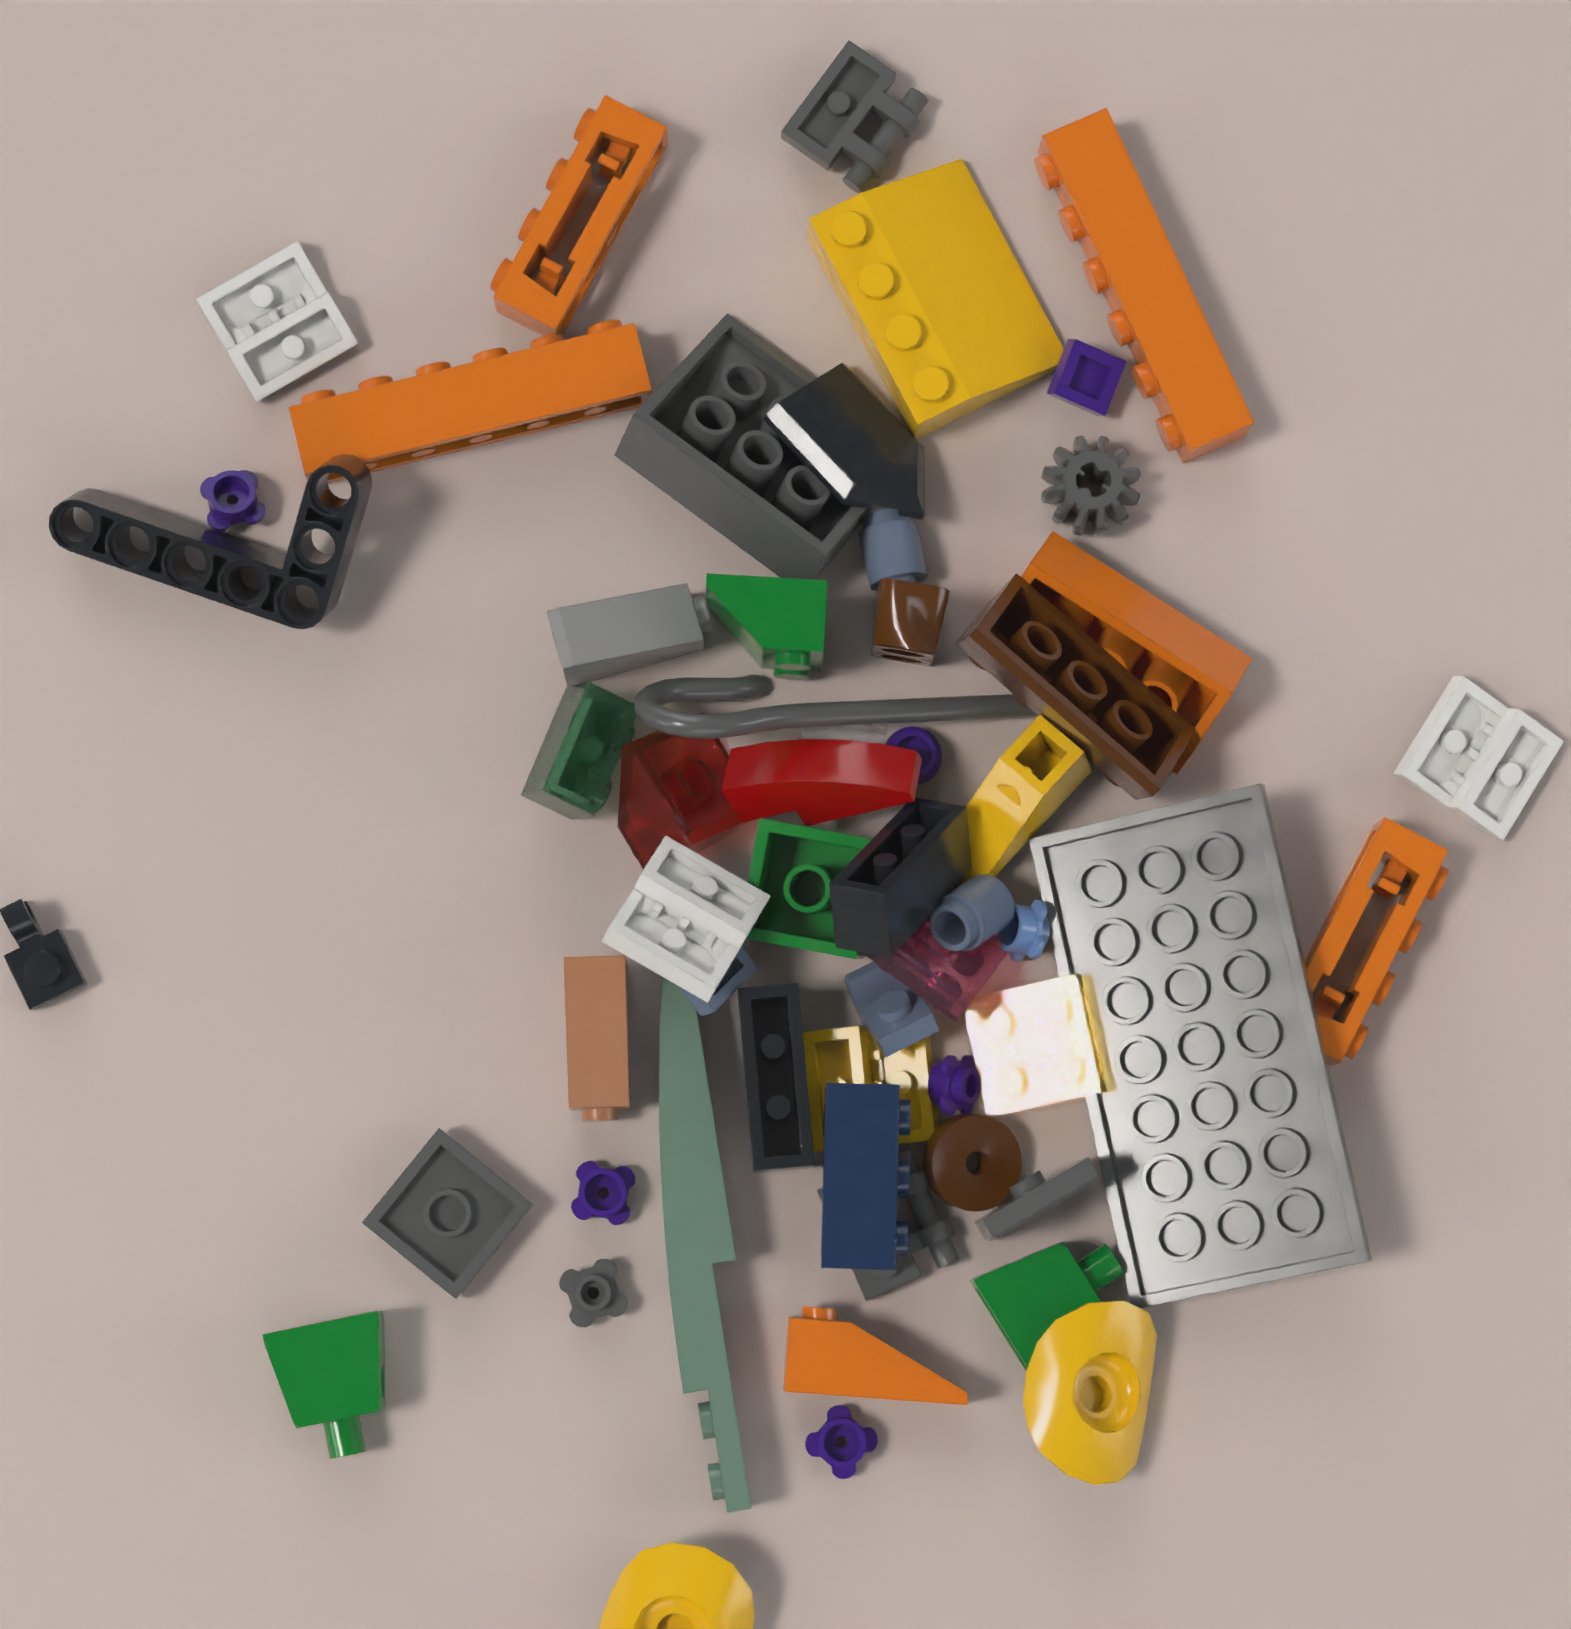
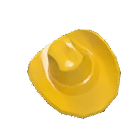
[1023,1300,1157,1485]
[599,1542,755,1629]

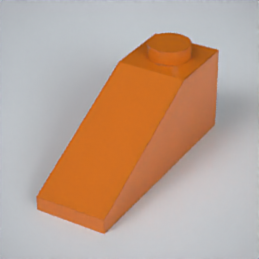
[783,1306,968,1405]

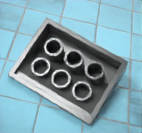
[614,313,875,580]

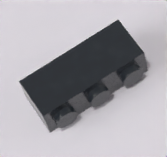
[829,798,972,958]
[737,983,814,1173]

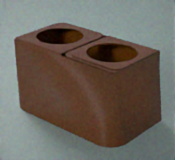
[871,578,950,667]

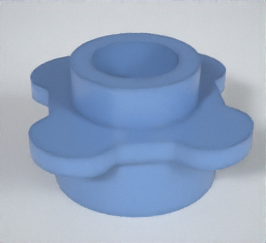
[998,900,1050,962]

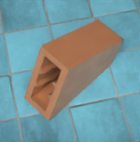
[564,956,631,1122]

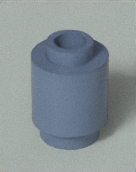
[859,508,928,591]
[930,874,1014,951]

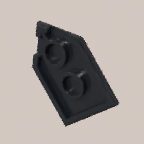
[763,363,925,520]

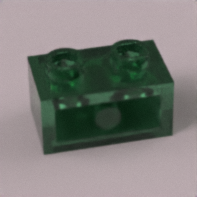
[521,681,636,820]

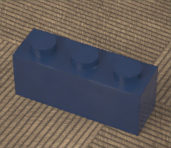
[821,1083,911,1270]

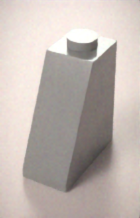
[547,583,712,688]

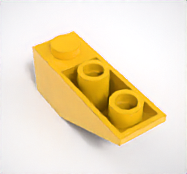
[955,714,1092,888]

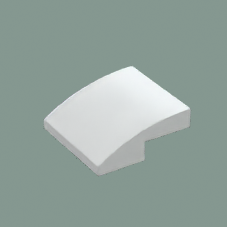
[195,241,358,402]
[1393,676,1564,840]
[601,835,771,1003]

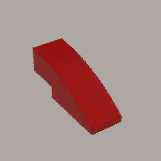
[721,739,922,827]

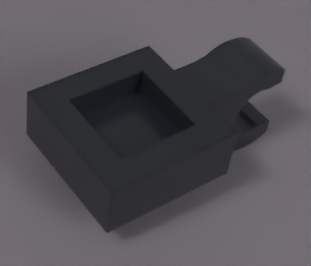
[0,899,87,1010]

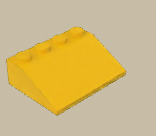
[807,159,1064,439]

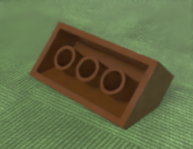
[956,573,1196,800]

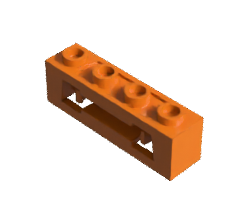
[490,95,668,336]
[1304,817,1449,1066]

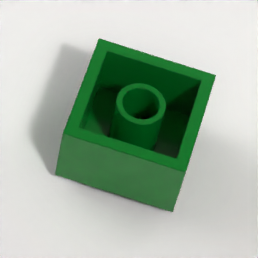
[746,818,872,959]

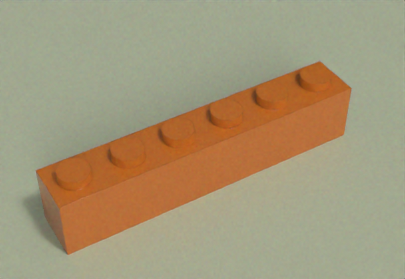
[1034,108,1254,463]
[289,320,652,483]

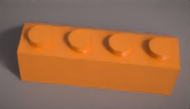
[1021,531,1253,775]

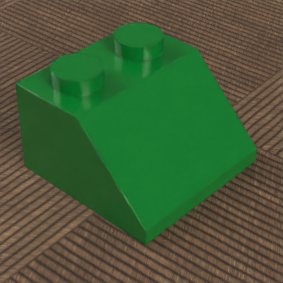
[706,573,828,680]

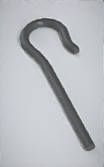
[634,674,1038,739]

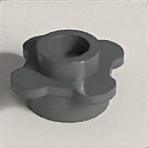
[559,1259,628,1327]

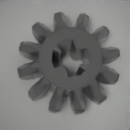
[1041,436,1141,536]

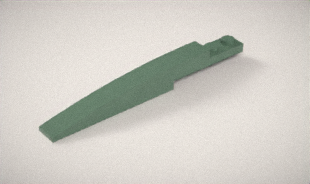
[659,976,752,1513]

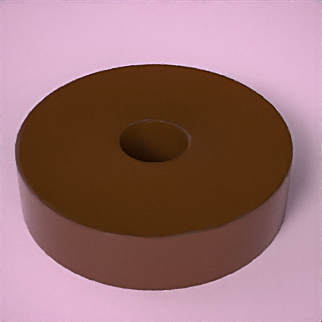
[923,1113,1021,1212]

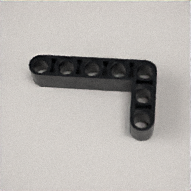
[49,454,372,629]

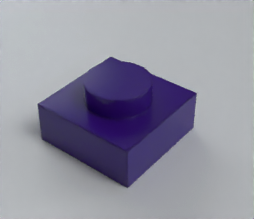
[1046,339,1127,416]

